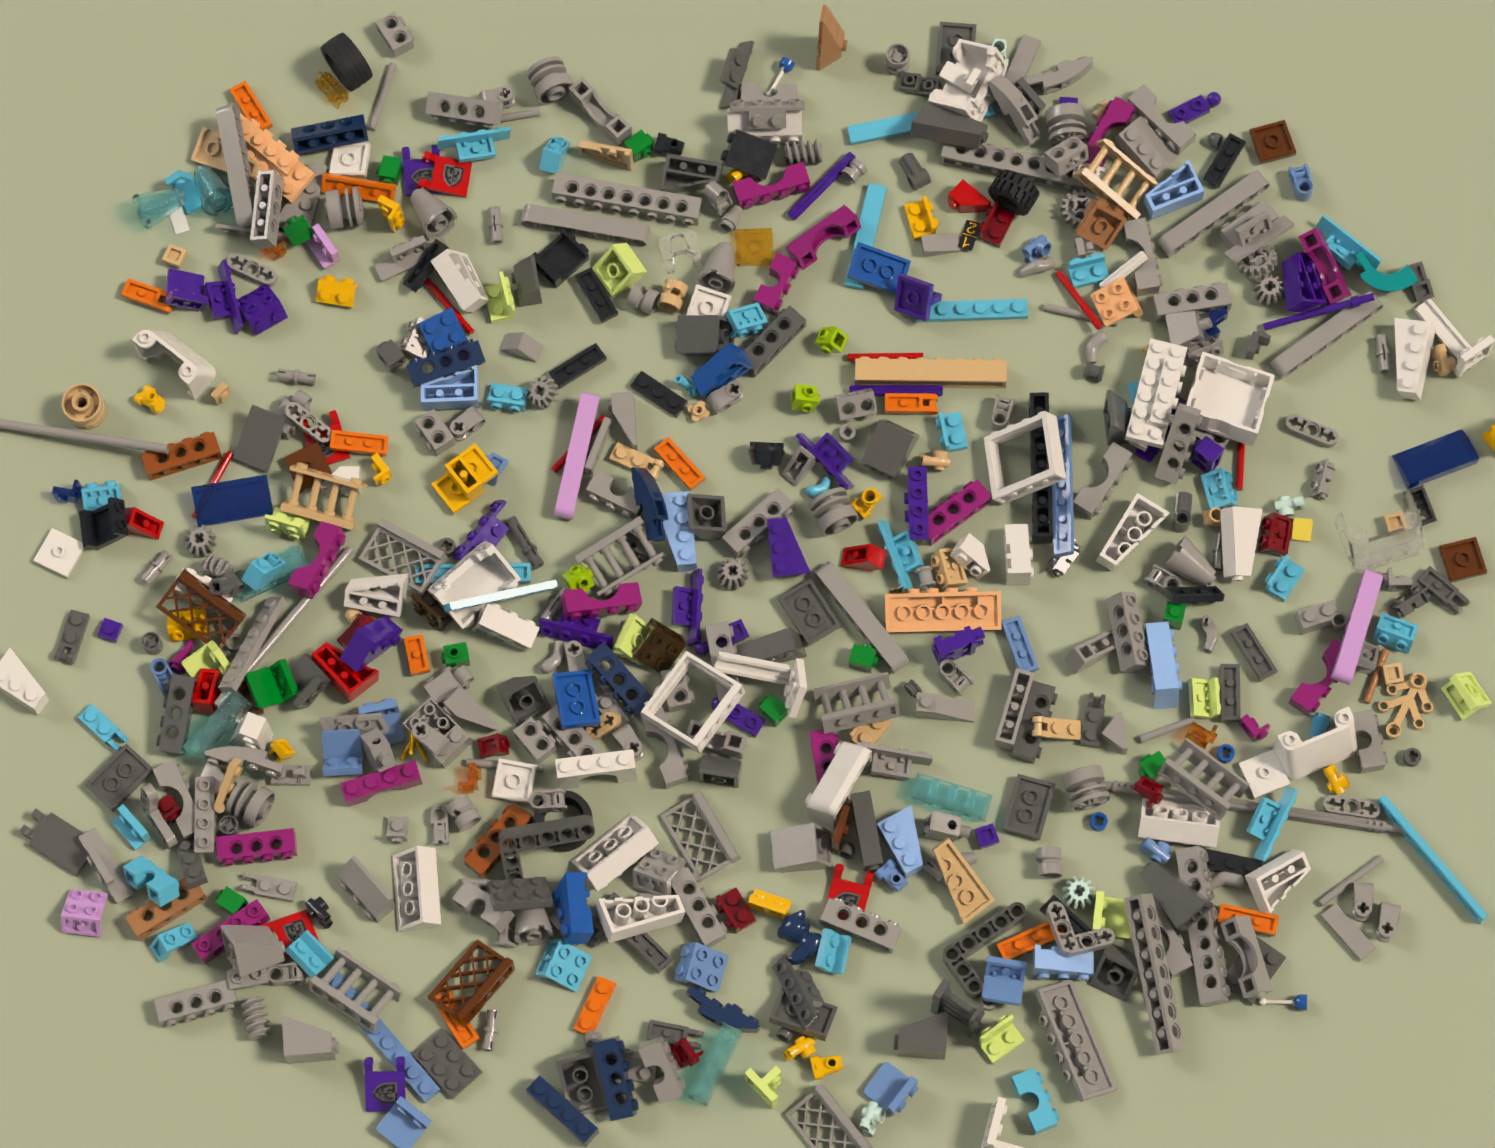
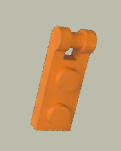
[121,278,172,314]
[885,393,938,415]

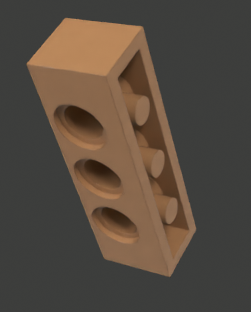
[125,877,207,941]

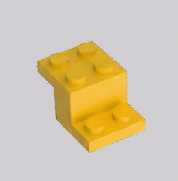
[431,443,498,515]

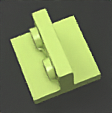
[611,614,650,666]
[1441,672,1492,720]
[745,1066,782,1110]

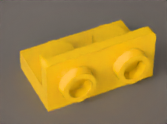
[377,195,405,233]
[904,195,938,241]
[748,889,791,919]

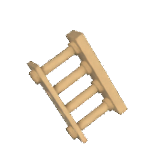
[1074,138,1159,221]
[280,462,367,530]

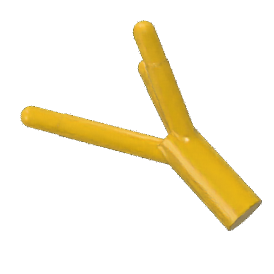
[400,732,428,762]

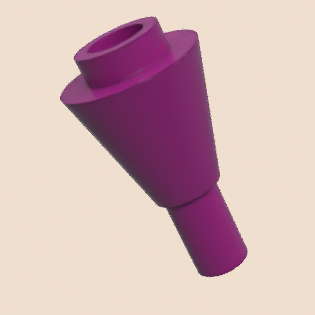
[169,639,195,673]

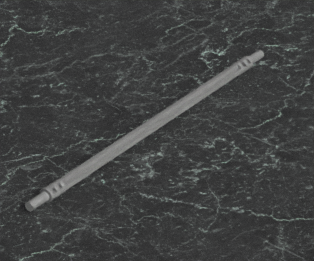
[1100,781,1403,834]

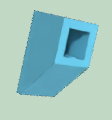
[539,137,570,174]
[242,551,286,591]

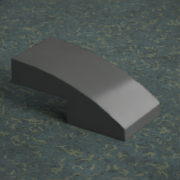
[1409,261,1435,302]

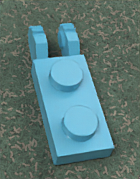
[78,704,129,752]

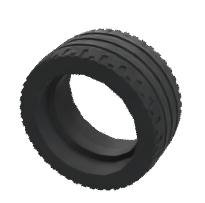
[320,32,373,92]
[534,790,593,852]

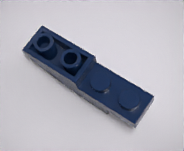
[631,467,669,542]
[687,985,760,1033]

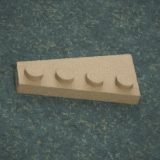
[191,126,262,182]
[932,837,995,924]

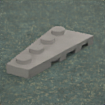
[279,162,328,230]

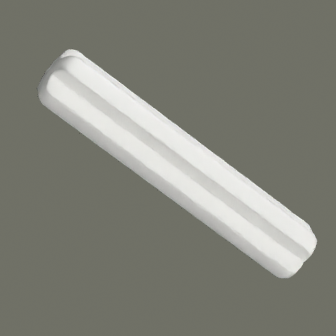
[1099,251,1148,288]

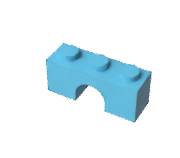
[123,856,180,907]
[1011,1068,1059,1135]

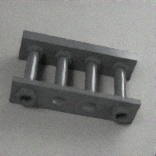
[931,978,985,1038]

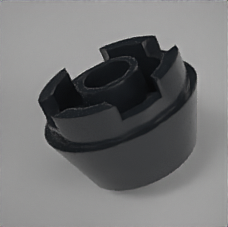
[748,442,785,469]

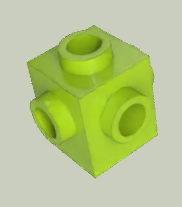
[815,326,849,354]
[790,384,820,413]
[562,563,595,592]

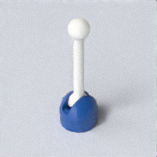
[765,57,795,97]
[1259,994,1307,1010]

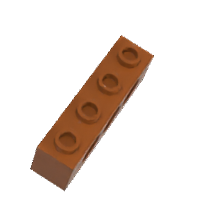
[141,432,223,481]
[464,802,534,879]

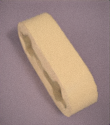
[586,711,621,739]

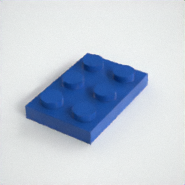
[847,242,911,295]
[418,307,468,367]
[552,670,601,729]

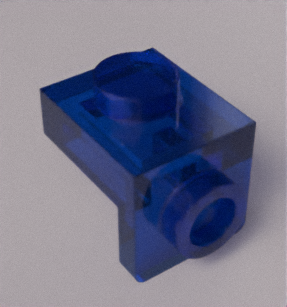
[1205,307,1228,338]
[52,479,83,504]

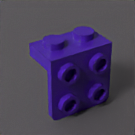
[238,285,288,336]

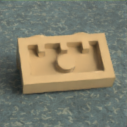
[930,548,968,591]
[849,720,891,745]

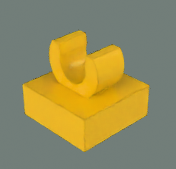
[269,738,296,763]

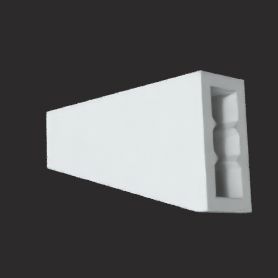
[1220,506,1262,581]

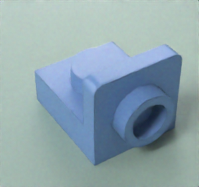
[487,452,509,486]

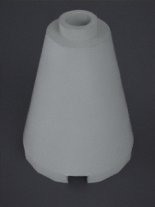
[410,189,457,239]
[698,242,735,294]
[1162,536,1216,586]
[514,907,554,946]

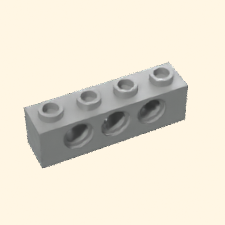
[425,91,503,128]
[250,170,284,249]
[1152,282,1232,322]
[1154,403,1203,484]
[722,488,794,558]
[1106,591,1150,673]
[705,621,744,702]
[994,668,1035,751]
[542,704,604,778]
[671,867,727,948]
[819,898,902,953]
[154,979,239,1027]

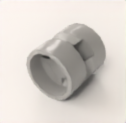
[886,43,910,76]
[627,283,660,315]
[446,795,482,832]
[1036,846,1063,879]

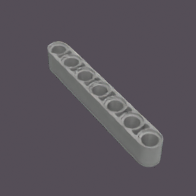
[216,103,255,228]
[1157,170,1270,257]
[521,204,650,246]
[1270,291,1383,379]
[814,561,909,674]

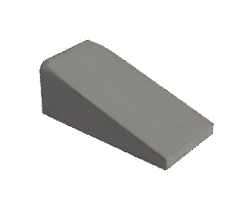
[921,233,961,257]

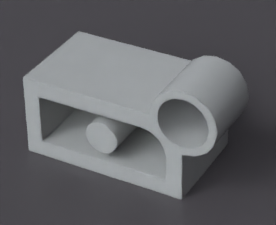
[273,390,313,440]
[1295,600,1347,635]
[424,665,475,708]

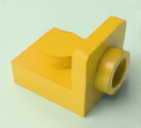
[371,453,392,486]

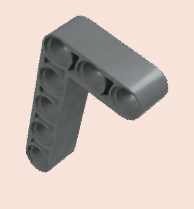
[498,815,595,880]
[943,902,1026,999]

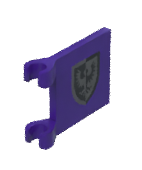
[402,144,442,197]
[364,1056,406,1112]

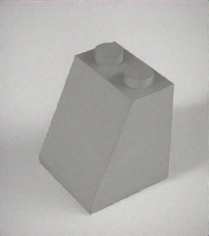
[770,822,833,873]
[220,925,286,977]
[282,1016,339,1064]

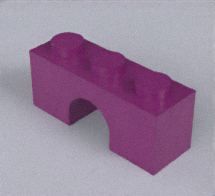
[753,252,799,315]

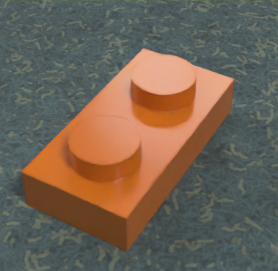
[404,634,430,676]

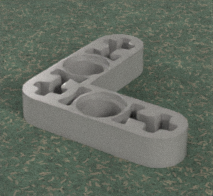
[140,783,178,849]
[1046,901,1115,957]

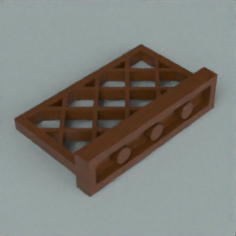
[156,569,247,649]
[427,939,515,1027]

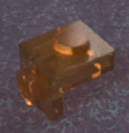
[259,240,288,261]
[1185,722,1218,749]
[458,763,482,794]

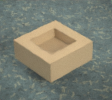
[162,244,188,269]
[210,381,231,405]
[1383,511,1408,535]
[1380,662,1404,685]

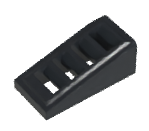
[1403,485,1437,527]

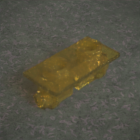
[315,71,349,109]

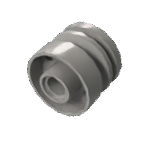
[527,56,573,104]
[1045,103,1088,146]
[324,187,364,229]
[809,487,859,536]
[1062,765,1111,811]
[225,777,276,828]

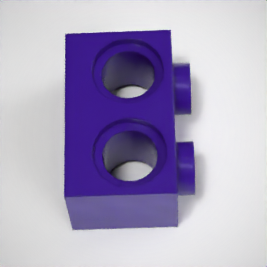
[1191,436,1224,473]

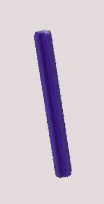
[788,152,856,220]
[849,385,943,396]

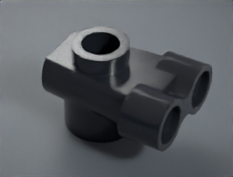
[654,132,685,156]
[305,896,333,929]

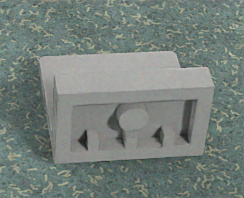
[633,848,686,896]

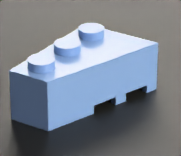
[1144,160,1204,220]
[421,365,479,410]
[877,805,923,879]
[1033,944,1094,981]

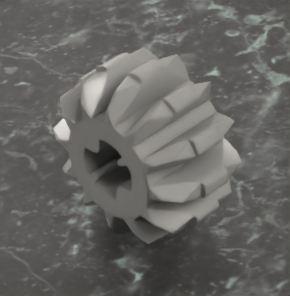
[1253,273,1285,306]
[527,376,559,408]
[184,524,217,558]
[200,554,233,579]
[717,557,749,590]

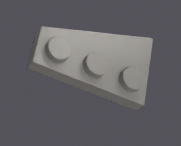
[319,713,389,734]

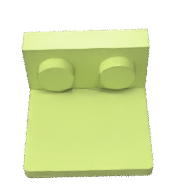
[483,271,516,324]
[264,507,312,540]
[181,640,231,678]
[1092,891,1131,939]
[978,1014,1025,1064]

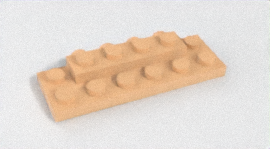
[216,113,316,203]
[885,587,1002,632]

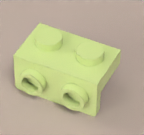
[1188,677,1221,719]

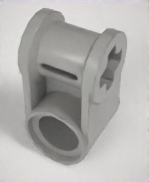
[479,86,516,113]
[704,181,734,217]
[707,381,743,414]
[990,394,1015,431]
[450,406,486,442]
[1143,564,1181,594]
[565,641,589,672]
[938,659,974,696]
[412,722,450,756]
[611,723,644,761]
[529,788,568,814]
[1352,882,1374,922]
[1376,901,1401,942]
[267,962,306,986]

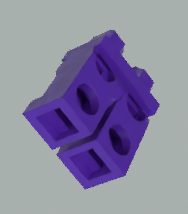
[931,625,985,666]

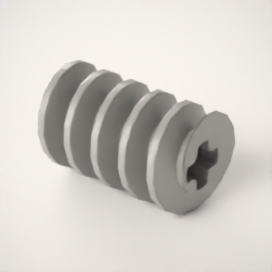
[784,139,823,165]
[241,997,272,1041]

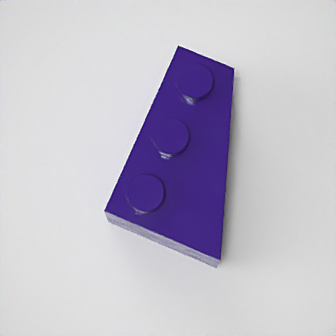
[1282,252,1327,313]
[767,516,811,577]
[340,616,403,672]

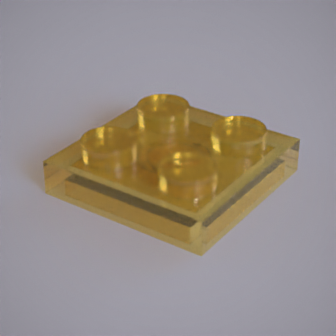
[735,228,774,267]

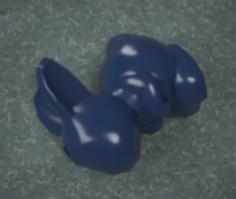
[777,910,822,965]

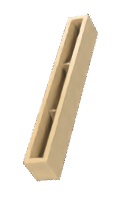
[855,357,1007,388]

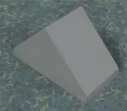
[501,332,543,362]
[782,445,815,486]
[1101,712,1128,755]

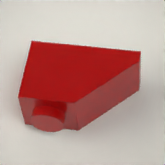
[948,179,991,213]
[125,507,164,540]
[840,543,886,571]
[191,668,220,715]

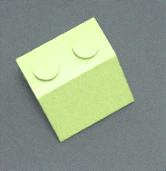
[592,243,647,297]

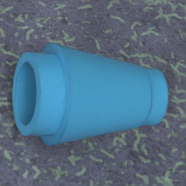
[1309,712,1331,739]

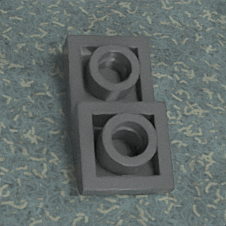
[899,72,941,98]
[625,533,651,563]

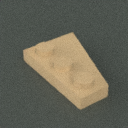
[578,140,634,171]

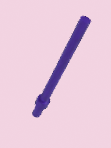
[1263,293,1375,331]

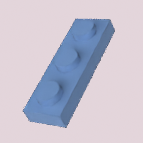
[1001,616,1039,672]

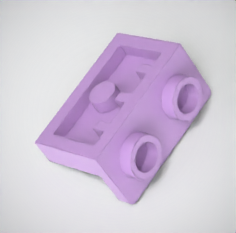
[306,223,340,269]

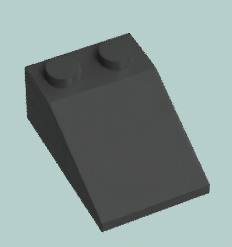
[1103,390,1132,446]
[556,1046,608,1115]

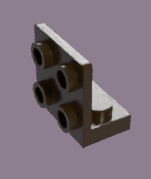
[411,590,453,631]
[633,618,686,673]

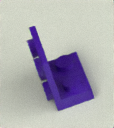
[165,269,208,311]

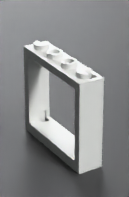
[984,411,1066,504]
[641,651,745,753]

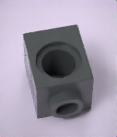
[376,339,406,373]

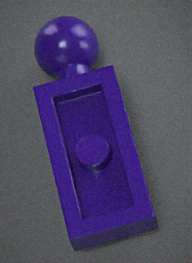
[1168,92,1221,124]
[694,619,749,656]
[711,697,766,738]

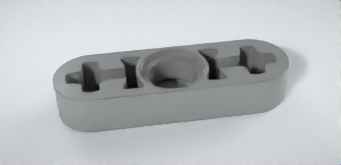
[227,253,278,287]
[284,402,332,444]
[1285,414,1338,448]
[1322,795,1380,819]

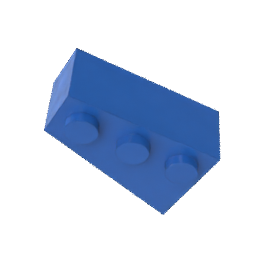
[690,343,753,398]
[552,872,594,944]

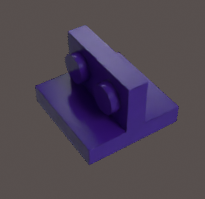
[894,274,942,321]

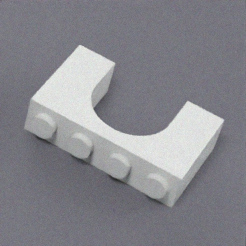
[555,749,637,790]

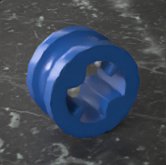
[1217,744,1235,764]
[1090,812,1108,831]

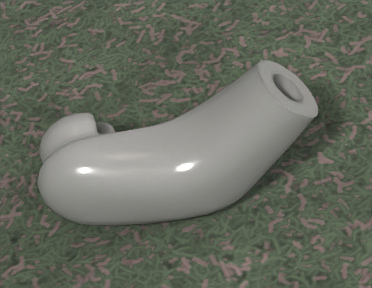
[1020,256,1055,277]
[1086,330,1109,364]
[1200,615,1219,653]
[540,640,565,674]
[1210,872,1245,889]

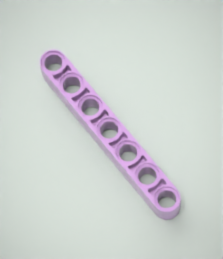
[554,392,600,520]
[1331,569,1384,685]

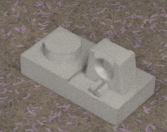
[270,765,311,786]

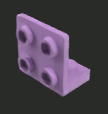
[61,889,108,937]

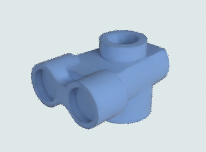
[1022,235,1052,264]
[1138,837,1171,864]
[874,858,908,892]

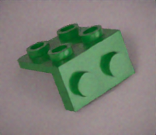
[244,659,299,709]

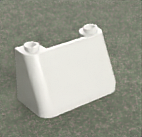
[928,39,1007,122]
[132,330,216,400]
[428,541,521,629]
[1272,707,1357,780]

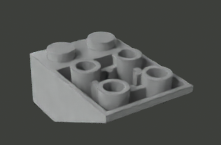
[402,697,473,768]

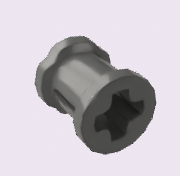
[1083,362,1105,382]

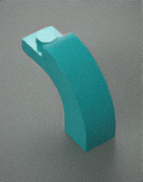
[1354,250,1419,291]

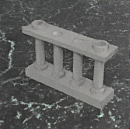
[574,516,665,597]
[813,672,900,734]
[1157,738,1250,821]
[309,947,402,1033]

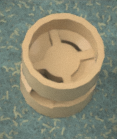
[657,279,688,313]

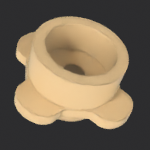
[688,401,710,422]

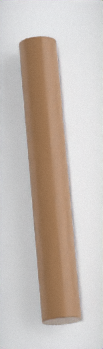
[1363,649,1389,704]

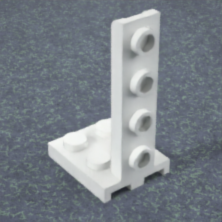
[1414,298,1495,378]
[714,651,807,718]
[981,1097,1023,1148]

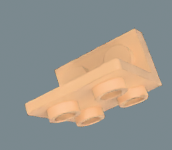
[1091,277,1144,327]

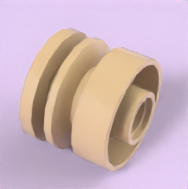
[62,384,106,430]

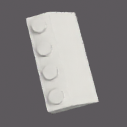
[727,108,802,145]
[1138,797,1220,848]
[571,813,659,891]
[392,846,441,932]

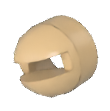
[345,608,362,624]

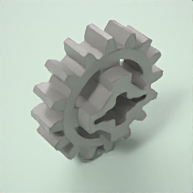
[1060,188,1096,228]
[1237,245,1278,278]

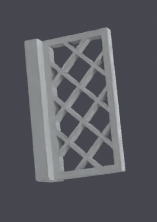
[359,518,448,594]
[660,790,741,882]
[785,1084,873,1148]

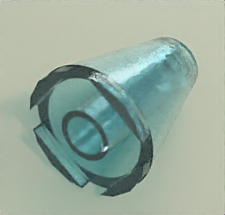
[193,165,233,216]
[132,187,187,230]

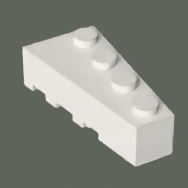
[1394,318,1436,400]
[1096,493,1170,571]
[595,895,685,943]

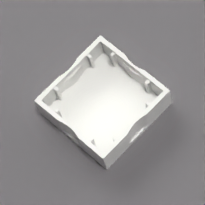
[1185,352,1275,446]

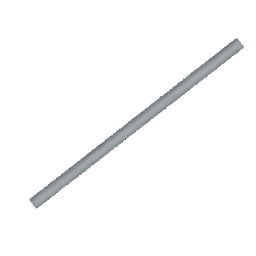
[0,419,169,454]
[213,546,354,709]

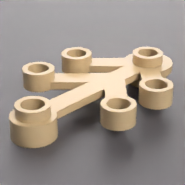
[1377,672,1433,739]

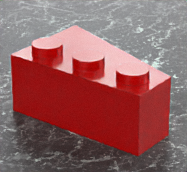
[311,642,379,703]

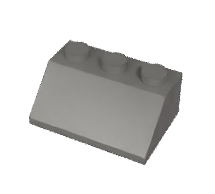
[1114,116,1177,178]
[338,855,396,922]

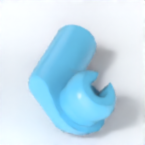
[674,374,698,397]
[806,476,833,498]

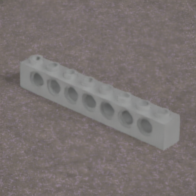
[940,143,1087,193]
[552,172,703,226]
[1176,846,1230,1007]
[1124,893,1185,1055]

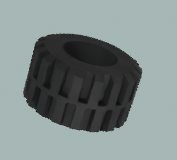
[988,169,1039,216]

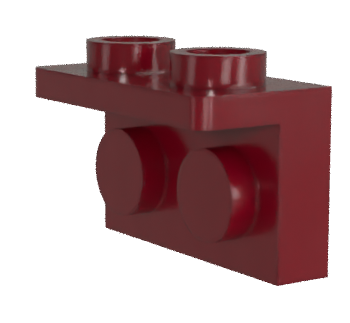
[978,201,1016,248]
[1258,512,1293,556]
[337,614,375,649]
[715,888,756,934]

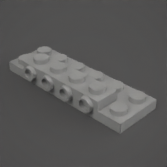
[1035,980,1117,1102]

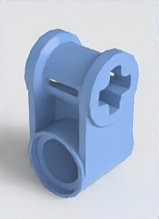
[1288,164,1313,202]
[150,658,174,697]

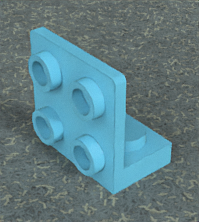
[535,939,592,992]

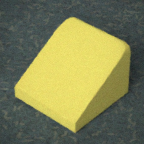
[1291,518,1313,542]

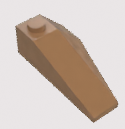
[816,5,848,71]

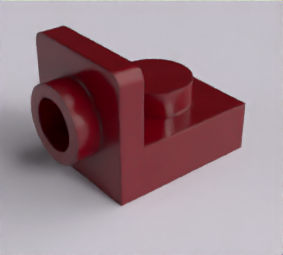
[477,733,510,759]
[1133,776,1164,809]
[158,793,182,824]
[670,1037,704,1068]

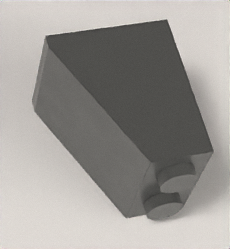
[675,315,734,357]
[861,419,920,479]
[894,1012,948,1060]

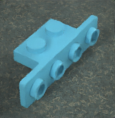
[437,127,511,163]
[1315,215,1382,271]
[877,520,924,591]
[1246,787,1298,862]

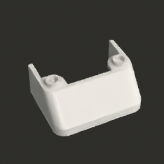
[805,741,872,830]

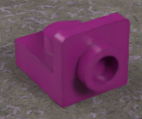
[1239,714,1270,742]

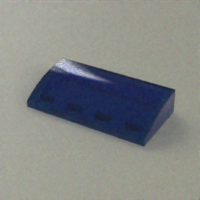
[1392,429,1479,490]
[191,474,273,527]

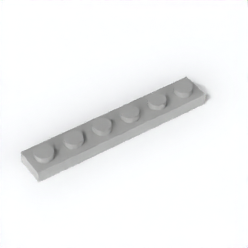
[218,596,286,692]

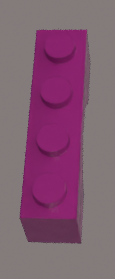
[1085,96,1135,167]
[732,162,810,209]
[785,205,862,270]
[1298,228,1352,304]
[287,521,346,599]
[560,582,642,620]
[1289,639,1341,716]
[340,760,423,807]

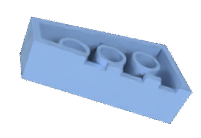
[662,491,697,572]
[1144,622,1182,709]

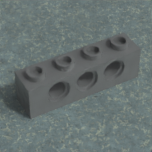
[742,305,806,377]
[157,674,198,755]
[1011,681,1058,764]

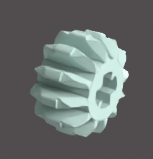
[1062,876,1096,910]

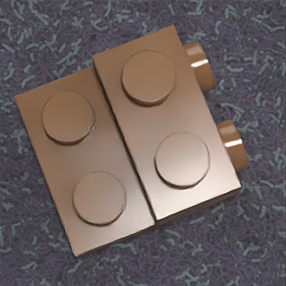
[1075,197,1127,250]

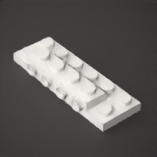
[1125,339,1188,449]

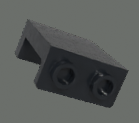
[720,129,778,181]
[532,228,589,288]
[79,497,129,550]

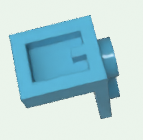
[165,170,203,214]
[150,923,198,963]

